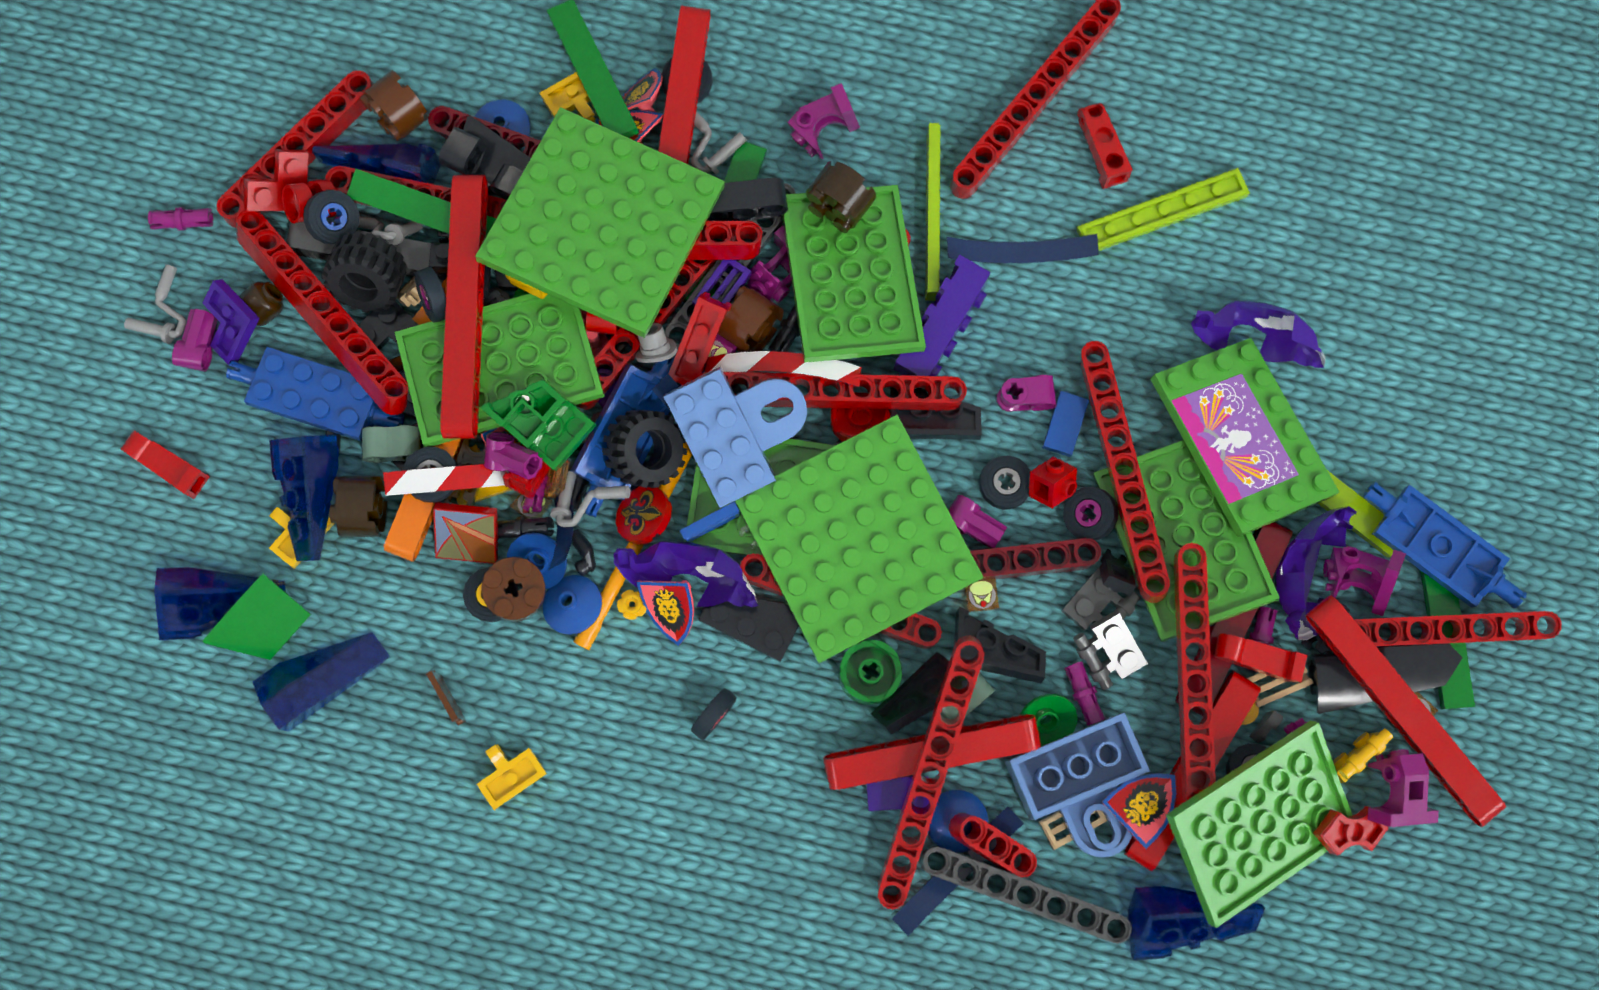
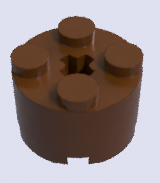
[359,70,429,141]
[718,286,783,352]
[482,557,546,622]

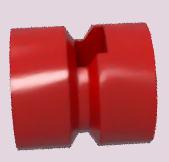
[281,179,336,224]

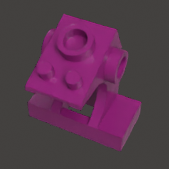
[788,83,860,160]
[746,225,792,303]
[1323,546,1406,616]
[1367,749,1439,827]

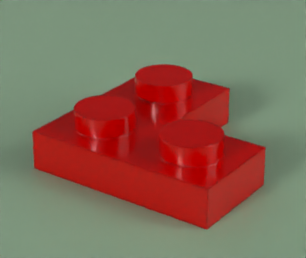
[244,149,309,211]

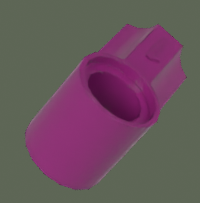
[172,308,217,372]
[484,432,543,479]
[948,495,1007,549]

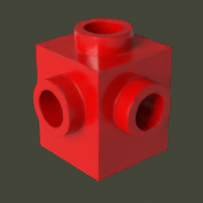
[1029,456,1077,509]

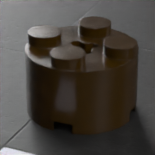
[806,161,876,233]
[329,476,388,537]

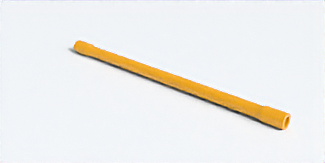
[573,442,693,650]

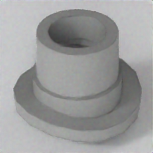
[636,323,678,363]

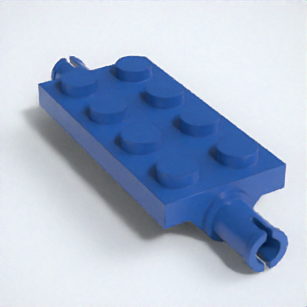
[226,347,405,441]
[570,355,676,518]
[1363,482,1527,609]

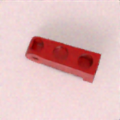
[1078,102,1133,189]
[120,430,210,499]
[1214,633,1307,683]

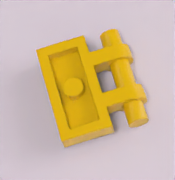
[1333,729,1393,783]

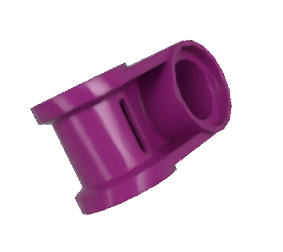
[996,375,1057,412]

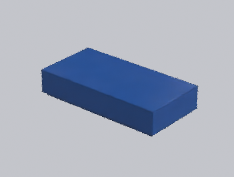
[1042,391,1089,457]
[680,501,740,542]

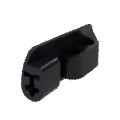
[439,115,531,200]
[1308,643,1462,714]

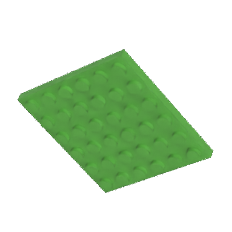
[475,107,725,338]
[735,415,984,664]

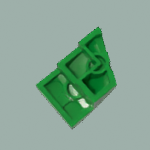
[481,379,597,471]
[203,573,311,660]

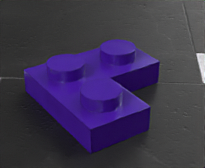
[202,279,260,365]

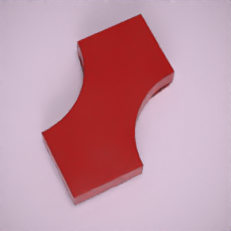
[1313,806,1389,856]

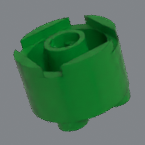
[838,640,902,705]

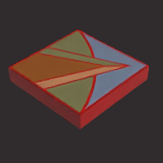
[433,502,498,564]

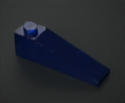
[312,144,441,184]
[269,435,339,561]
[154,567,286,640]
[252,632,391,732]
[1127,886,1265,960]

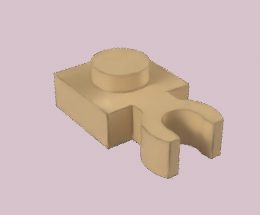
[397,276,421,307]

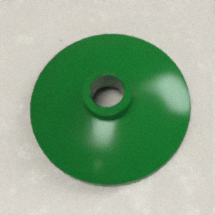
[1020,694,1077,746]

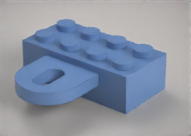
[664,366,807,508]
[1005,713,1150,857]

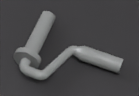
[691,111,747,175]
[358,216,423,245]
[124,265,186,344]
[550,471,631,527]

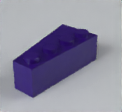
[893,255,991,376]

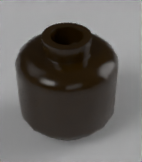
[239,281,283,326]

